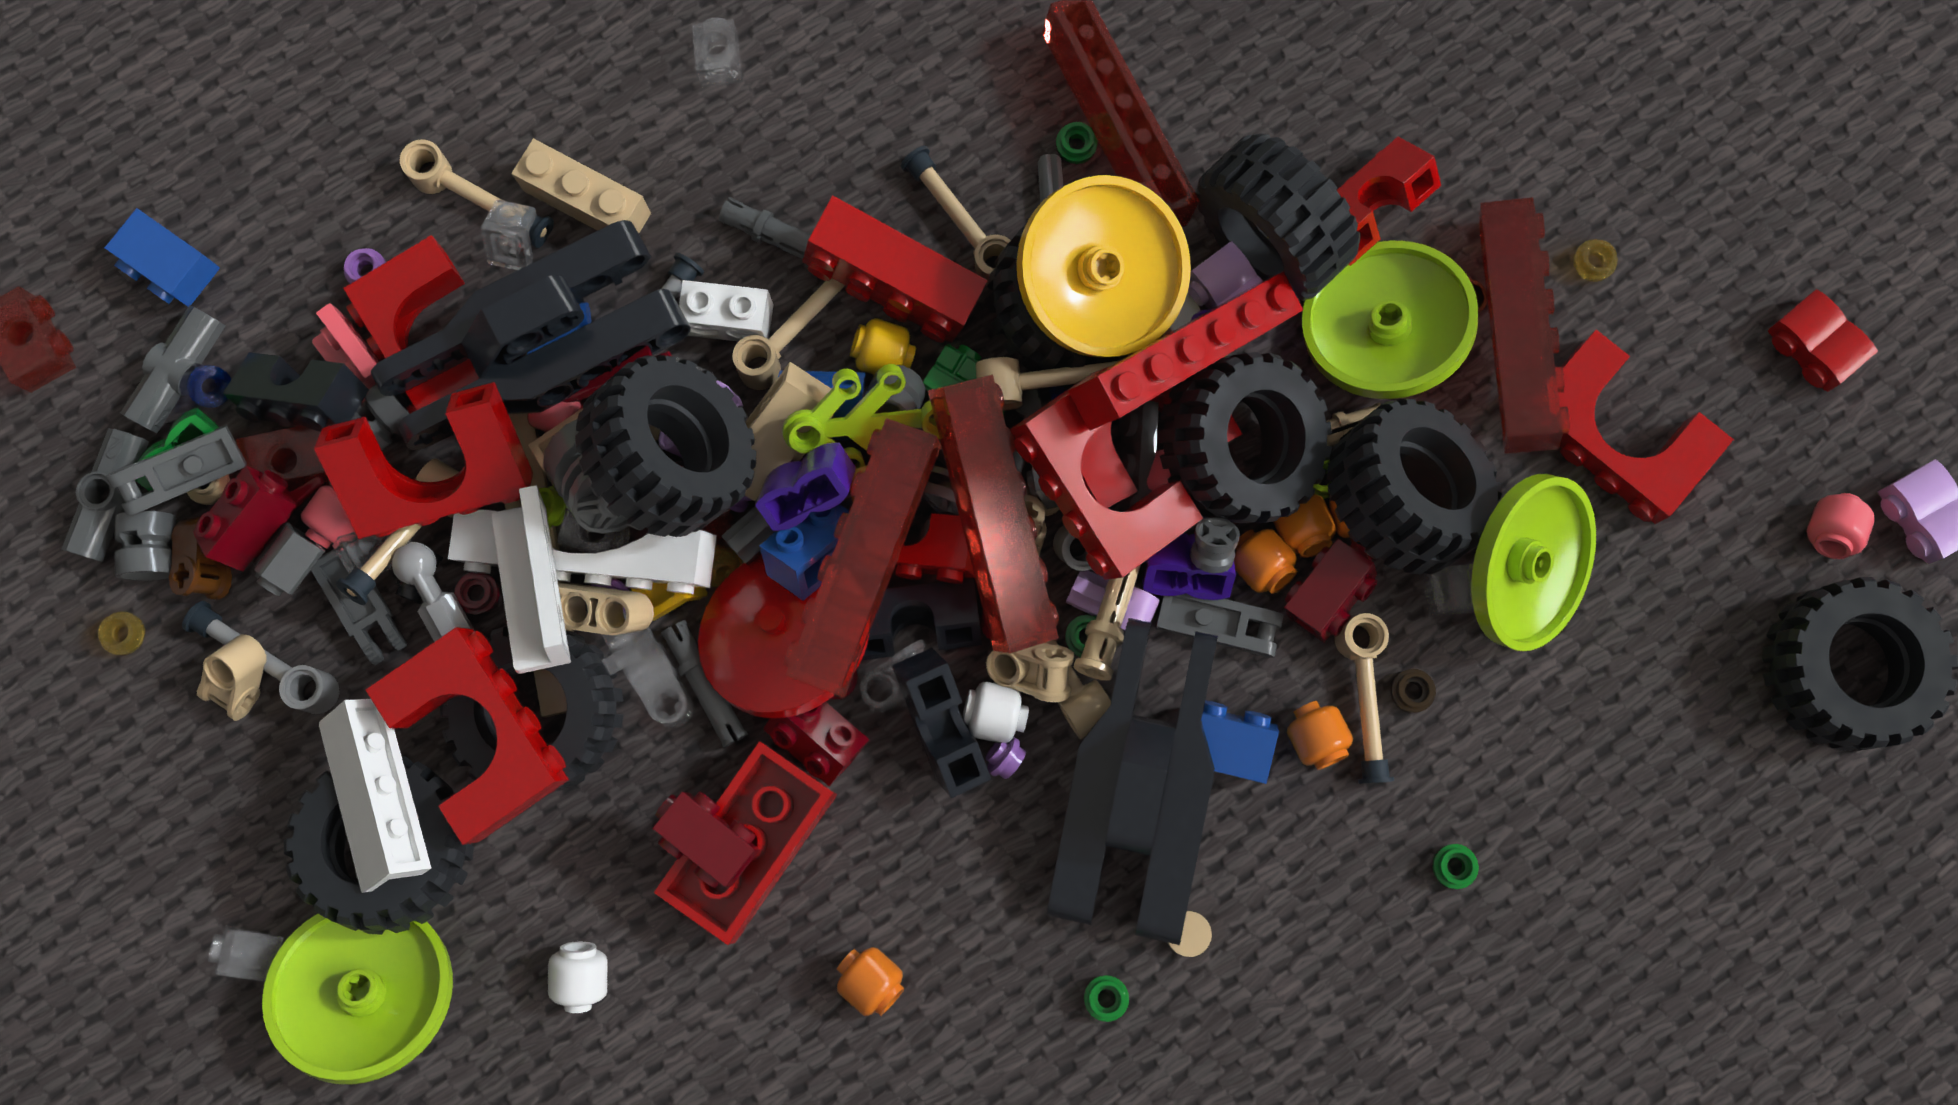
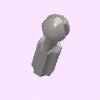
[392,542,475,642]

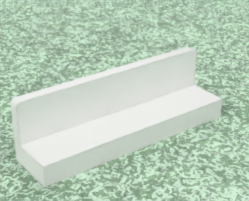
[491,485,571,674]
[319,699,431,893]

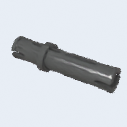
[719,197,811,259]
[661,620,748,748]

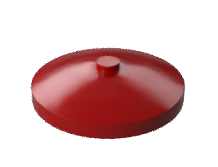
[698,554,870,718]

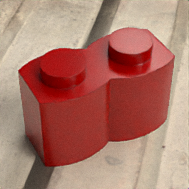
[1768,289,1878,392]

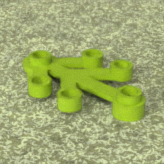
[782,364,957,470]

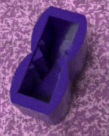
[755,442,856,531]
[1141,533,1236,600]

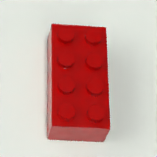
[802,195,988,343]
[654,741,838,945]

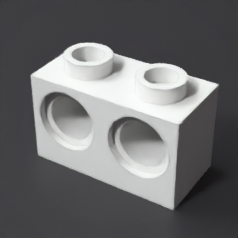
[679,280,774,341]

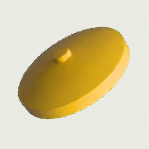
[1017,175,1191,358]

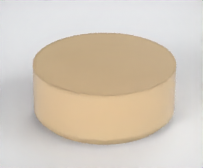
[1168,911,1212,957]

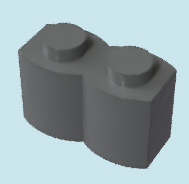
[252,521,325,596]

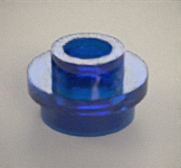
[186,365,231,408]

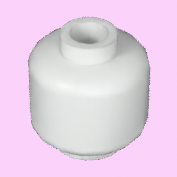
[962,682,1029,743]
[548,941,607,1013]

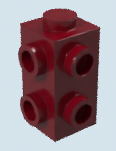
[193,465,296,572]
[1284,539,1378,643]
[763,702,869,787]
[652,791,760,888]

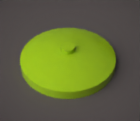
[1302,241,1478,399]
[1471,474,1596,651]
[262,914,453,1084]

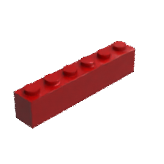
[1068,271,1303,431]

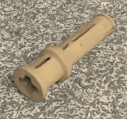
[1073,565,1141,680]

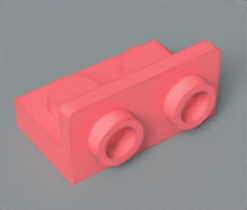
[312,303,380,402]

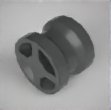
[1190,517,1240,573]

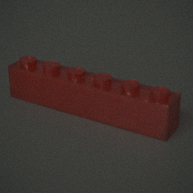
[1042,0,1199,228]
[1478,197,1570,454]
[928,374,1059,653]
[784,418,941,699]

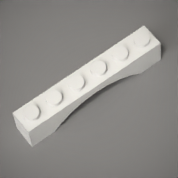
[448,510,717,594]

